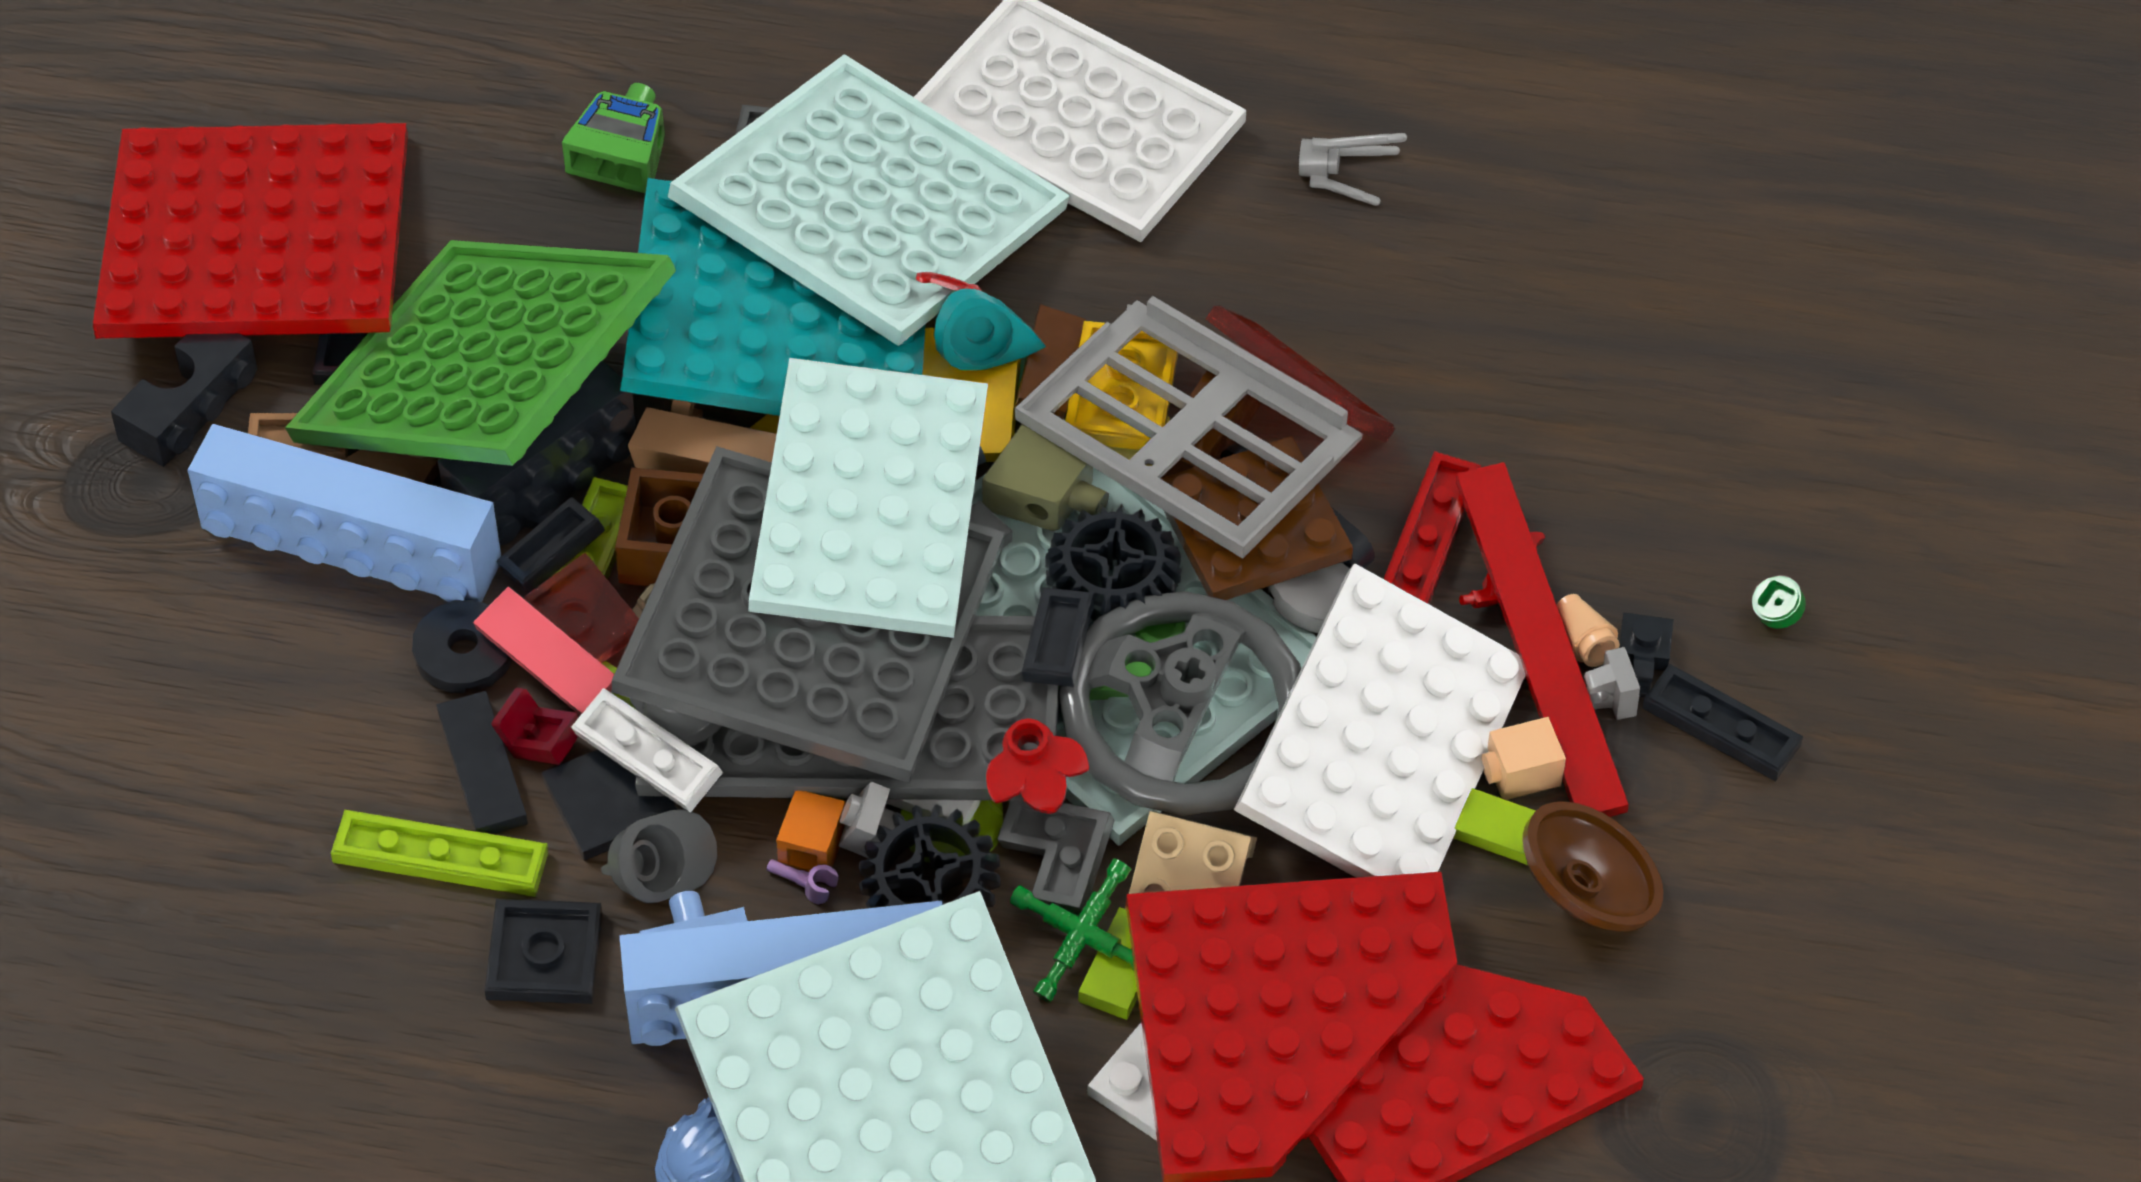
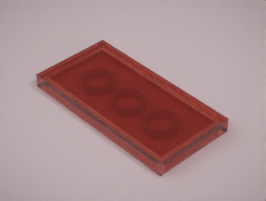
[1205,305,1396,443]

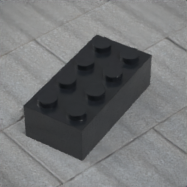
[438,361,636,545]

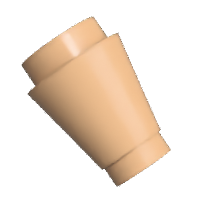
[1556,594,1620,667]

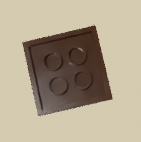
[1160,436,1353,600]

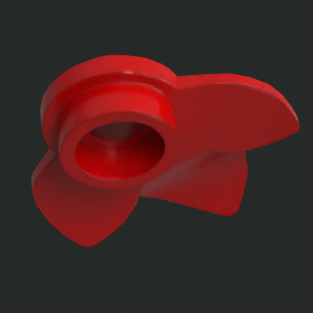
[986,718,1089,814]

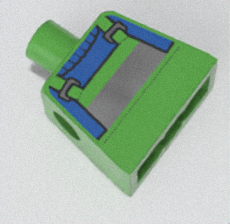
[562,83,665,193]

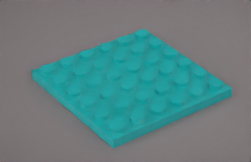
[620,178,926,416]

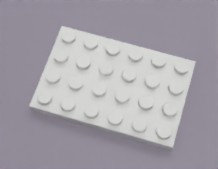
[914,0,1246,242]
[1234,563,1526,878]

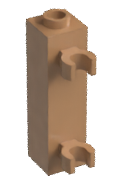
[628,399,777,474]

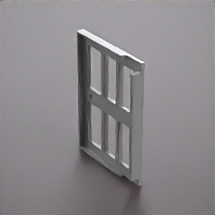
[1015,296,1363,559]

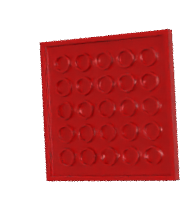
[93,123,408,339]

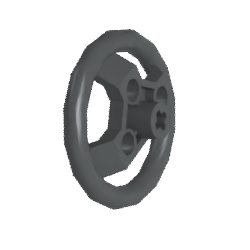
[1058,591,1301,816]

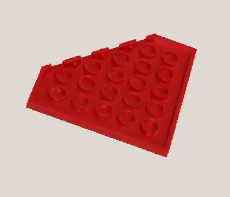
[1126,872,1457,1182]
[1308,964,1644,1182]

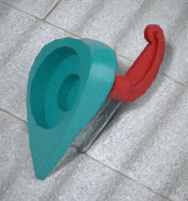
[915,272,1046,370]

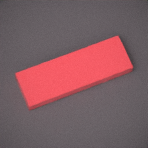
[473,586,614,716]

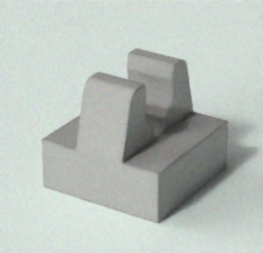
[1584,647,1640,720]

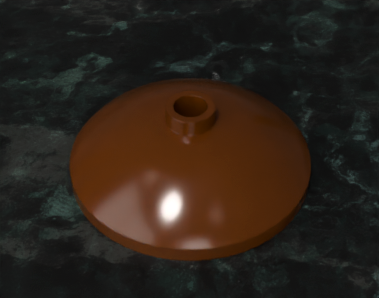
[1522,801,1663,932]

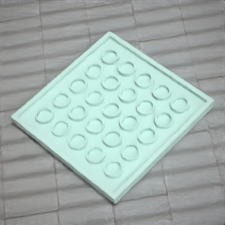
[668,54,1070,346]
[675,891,1096,1182]

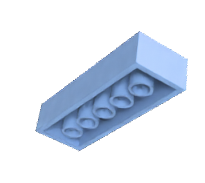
[188,424,501,602]
[619,900,942,1046]

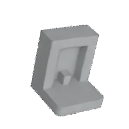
[838,781,895,859]

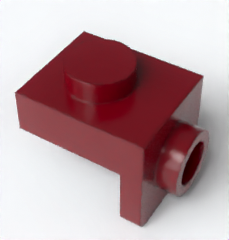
[492,688,579,765]

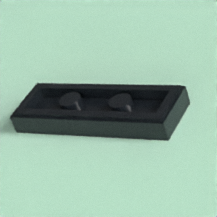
[1642,664,1803,782]
[436,691,528,834]

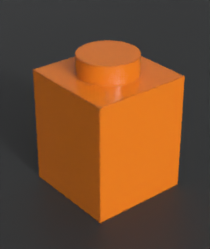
[776,791,846,872]

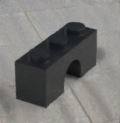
[111,333,258,467]

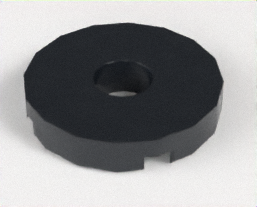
[412,600,513,693]

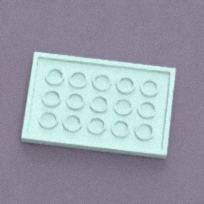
[748,358,988,638]

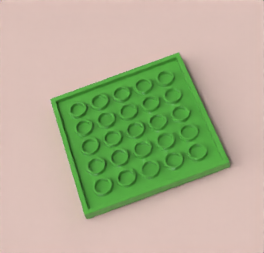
[285,240,676,466]

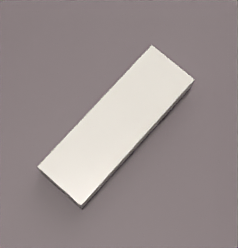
[571,688,723,813]

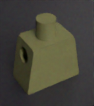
[982,424,1109,531]

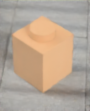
[1481,717,1566,800]

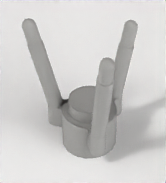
[1299,133,1407,206]

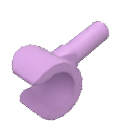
[767,859,838,905]

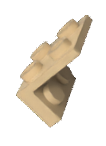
[1125,811,1257,909]

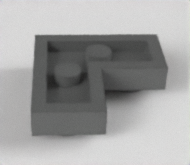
[998,801,1115,914]

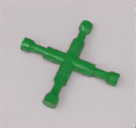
[1010,859,1134,1003]

